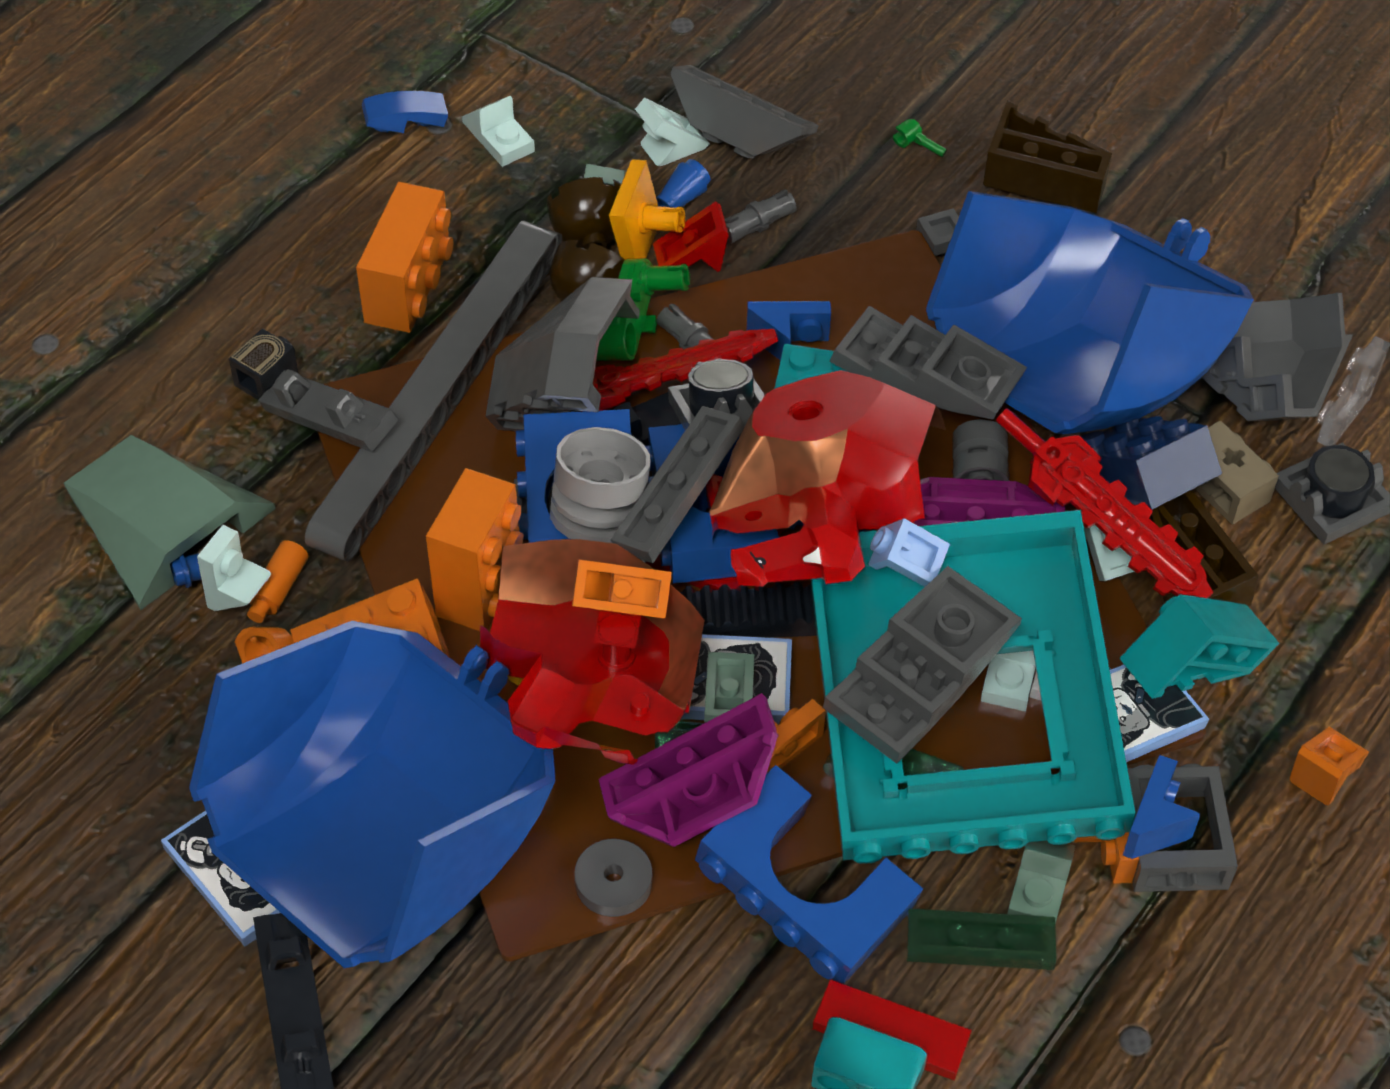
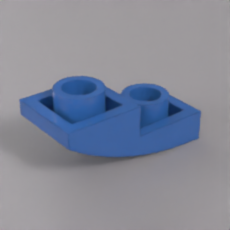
[362,91,448,133]

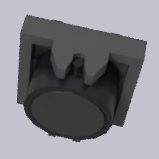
[668,358,765,435]
[1275,443,1390,544]

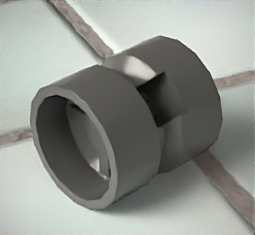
[952,419,1009,481]

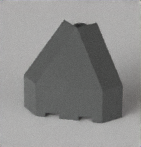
[485,277,640,431]
[1202,293,1353,421]

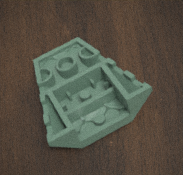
[64,435,276,611]

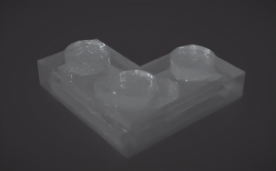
[1317,336,1390,446]

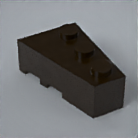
[983,100,1112,213]
[1149,490,1259,607]

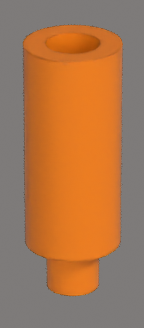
[247,540,309,623]

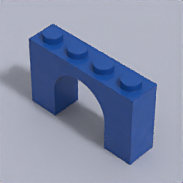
[516,409,631,543]
[645,424,779,583]
[695,765,923,984]

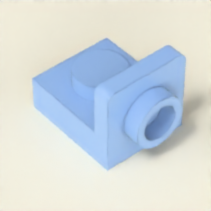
[869,518,950,587]

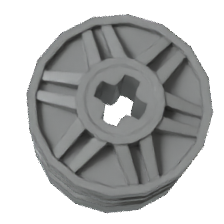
[550,427,650,543]

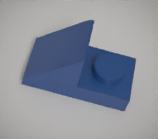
[746,301,831,361]
[1123,755,1200,859]

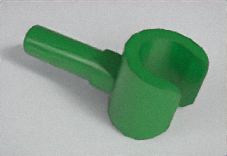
[893,119,947,157]

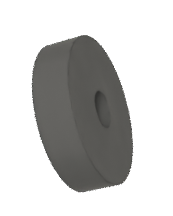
[575,839,652,917]

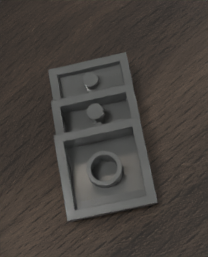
[829,306,1027,419]
[823,566,1022,764]

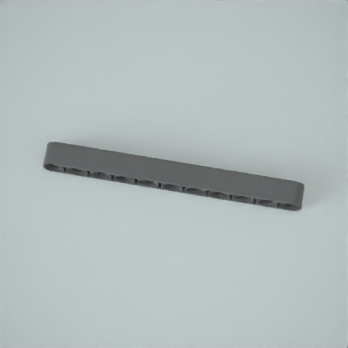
[305,221,563,562]

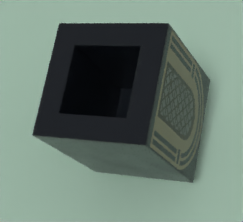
[229,328,298,400]

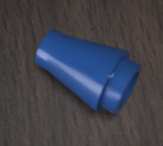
[656,159,711,207]

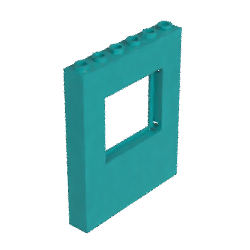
[810,510,1135,864]

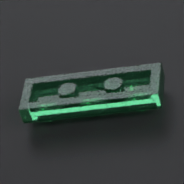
[907,909,1057,970]

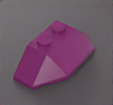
[913,477,1065,526]
[599,693,778,847]

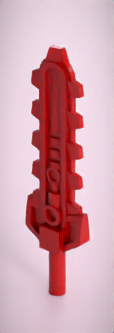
[580,329,778,412]
[996,408,1213,598]

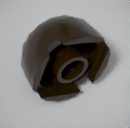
[547,177,621,250]
[549,240,625,301]

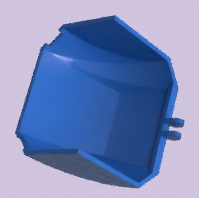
[926,191,1254,434]
[189,621,555,968]

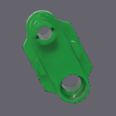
[596,258,690,361]

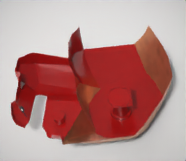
[710,370,946,587]
[480,539,704,765]

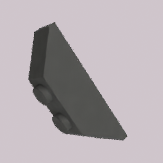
[671,65,819,158]

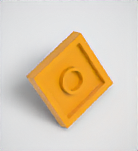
[609,160,685,260]

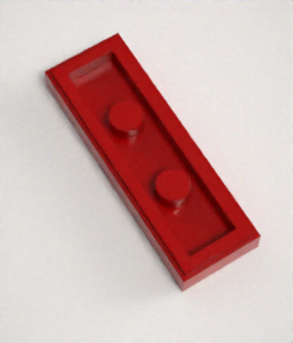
[813,980,972,1081]

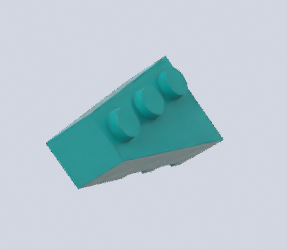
[1119,594,1280,699]

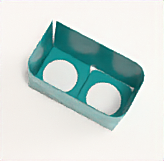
[811,1017,927,1089]

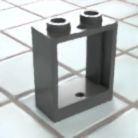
[1127,764,1238,892]

